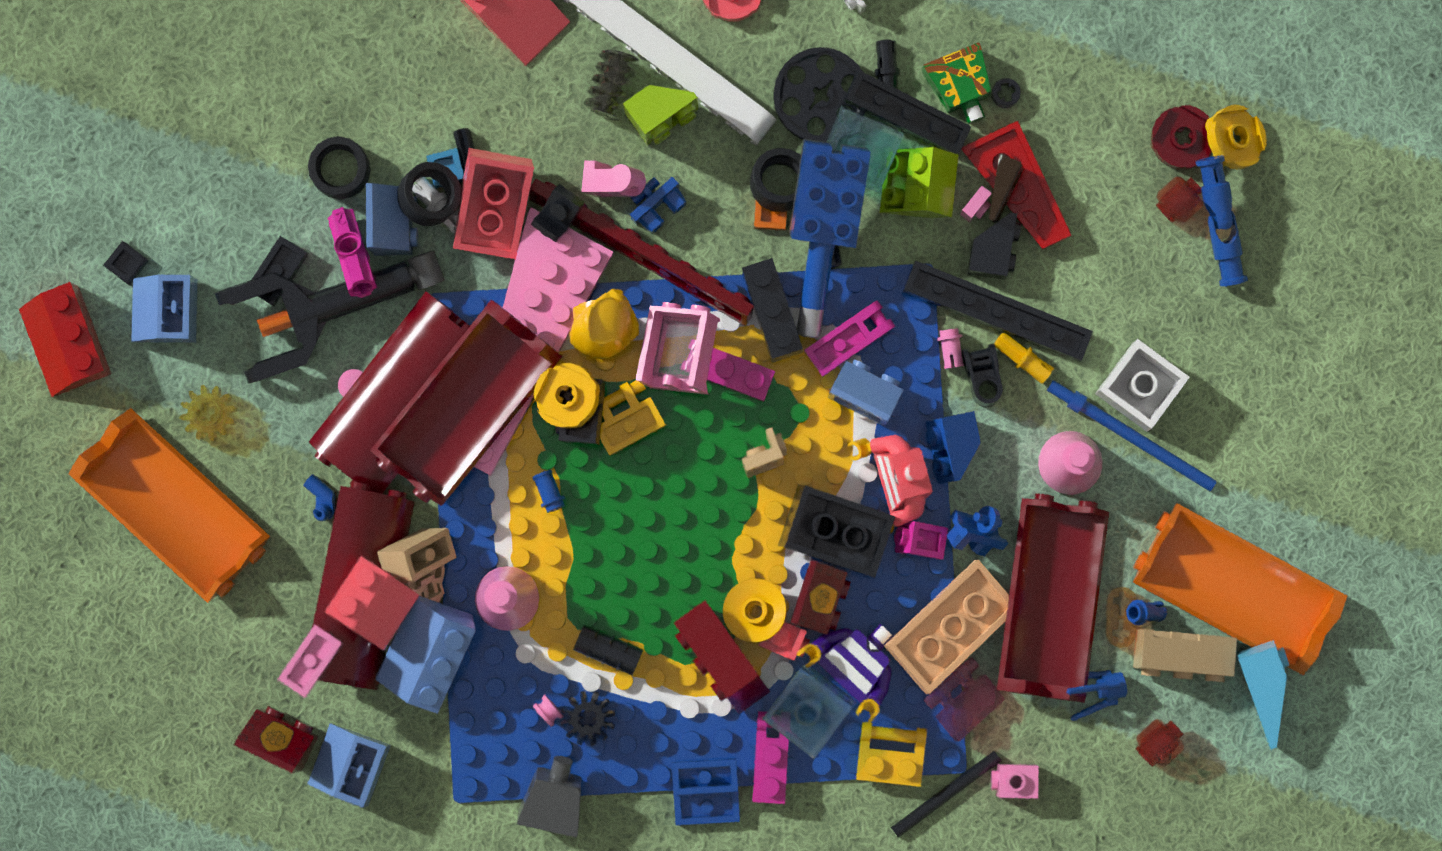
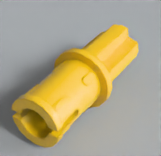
[994,332,1054,384]

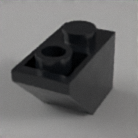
[967,213,1021,280]

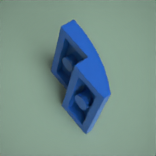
[672,758,740,825]

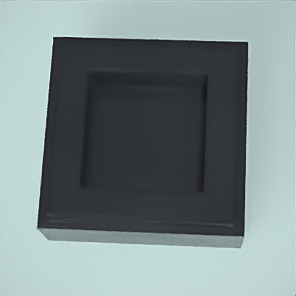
[103,240,149,285]

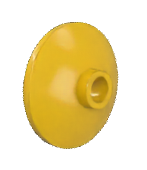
[723,578,787,643]

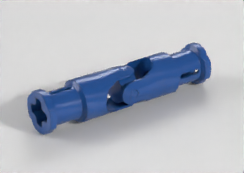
[1196,155,1248,286]

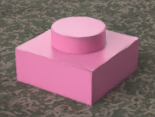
[960,186,992,222]

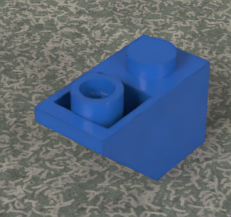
[926,411,981,484]

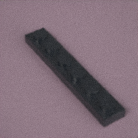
[903,261,1093,362]

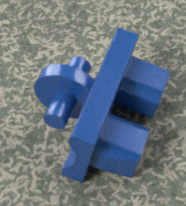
[629,176,687,234]
[946,506,1009,557]

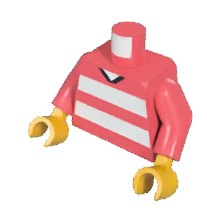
[848,435,932,534]

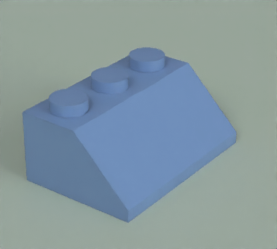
[376,596,476,714]

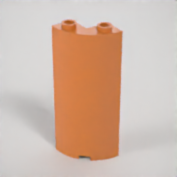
[68,408,270,603]
[1133,503,1347,675]

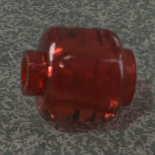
[1156,176,1204,224]
[1135,719,1184,767]

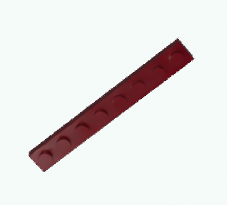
[529,179,754,327]

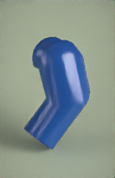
[303,474,336,522]

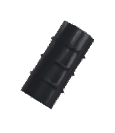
[573,624,643,675]

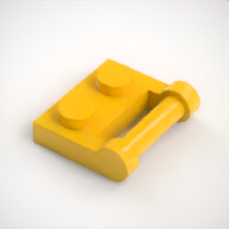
[856,721,927,787]

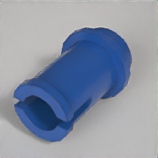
[532,470,566,513]
[1126,600,1167,625]

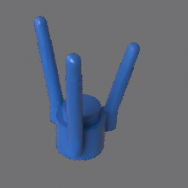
[1066,670,1127,721]

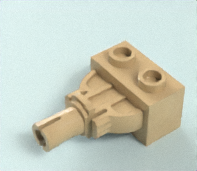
[377,528,457,603]

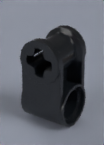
[962,344,1003,407]

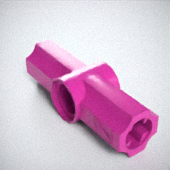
[328,207,377,298]

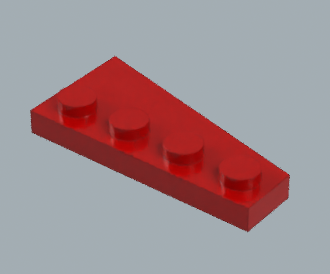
[961,121,1072,249]

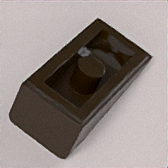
[989,153,1024,224]

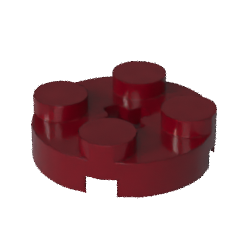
[1151,105,1212,170]

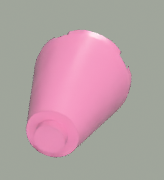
[1038,431,1102,495]
[475,566,539,631]

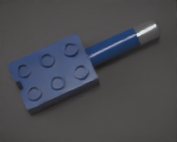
[789,139,871,338]

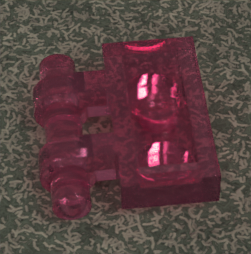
[924,657,1005,741]

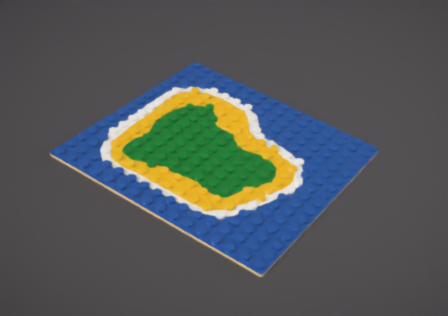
[431,263,967,803]

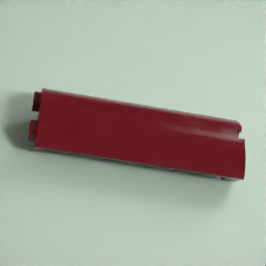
[309,291,470,494]
[370,299,563,506]
[312,481,415,690]
[997,494,1109,703]

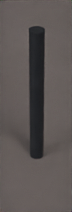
[891,751,1001,838]

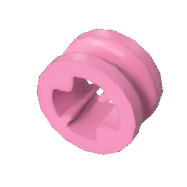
[533,695,564,727]

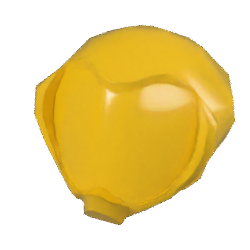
[569,289,639,359]

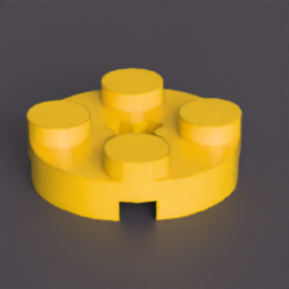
[1205,105,1267,170]
[534,363,600,428]

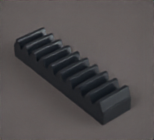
[844,71,972,155]

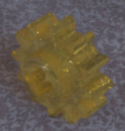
[179,385,238,442]

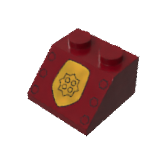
[790,560,851,635]
[234,706,319,773]

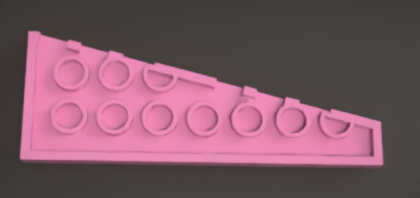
[474,208,614,476]

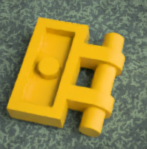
[600,381,666,456]

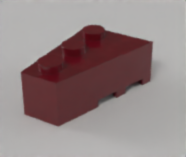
[674,601,770,714]

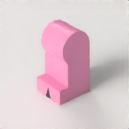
[581,160,646,197]

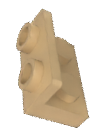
[742,427,787,478]

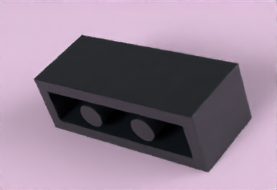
[742,258,803,363]

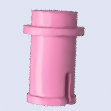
[937,328,965,369]

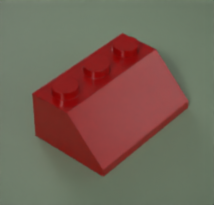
[19,282,112,397]

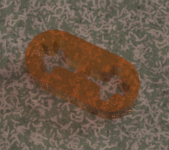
[1105,587,1136,648]

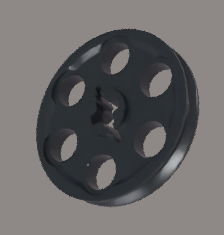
[773,47,866,142]

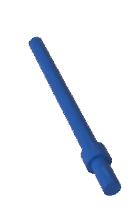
[1046,380,1217,492]

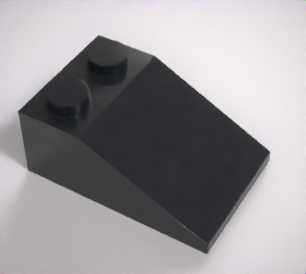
[778,485,896,578]

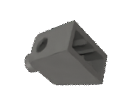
[517,756,582,837]

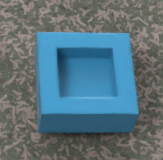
[426,148,464,188]

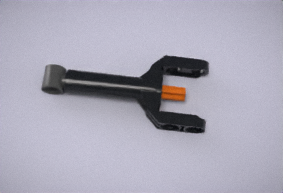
[214,250,445,384]

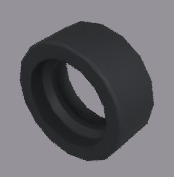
[308,136,371,199]
[750,148,801,212]
[397,162,462,226]

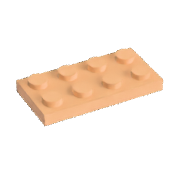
[884,559,1009,694]

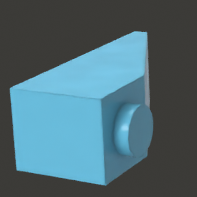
[1237,640,1290,749]

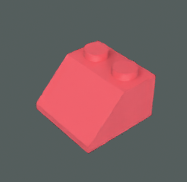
[325,557,420,650]

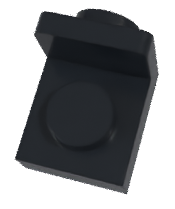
[531,184,585,242]

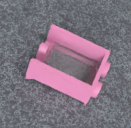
[636,302,720,395]

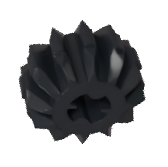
[561,691,616,746]

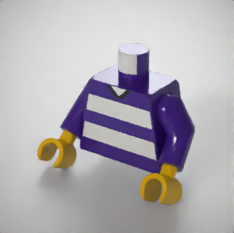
[797,624,893,723]

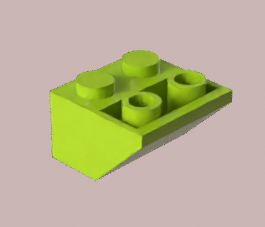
[623,85,699,145]
[880,147,958,218]

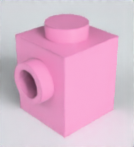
[991,764,1039,799]

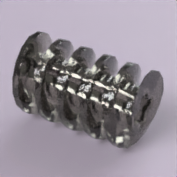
[584,50,639,121]

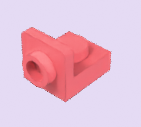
[759,622,810,661]

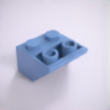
[131,275,198,343]
[308,723,391,808]

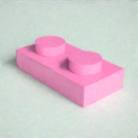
[278,625,343,698]

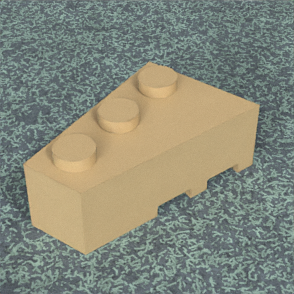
[1133,629,1237,682]

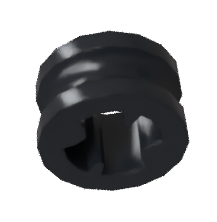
[991,78,1021,109]

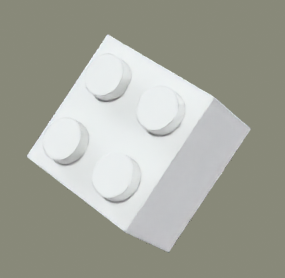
[1095,339,1190,432]

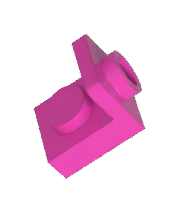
[894,521,948,560]

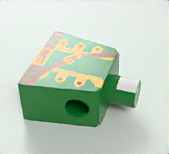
[922,42,991,124]

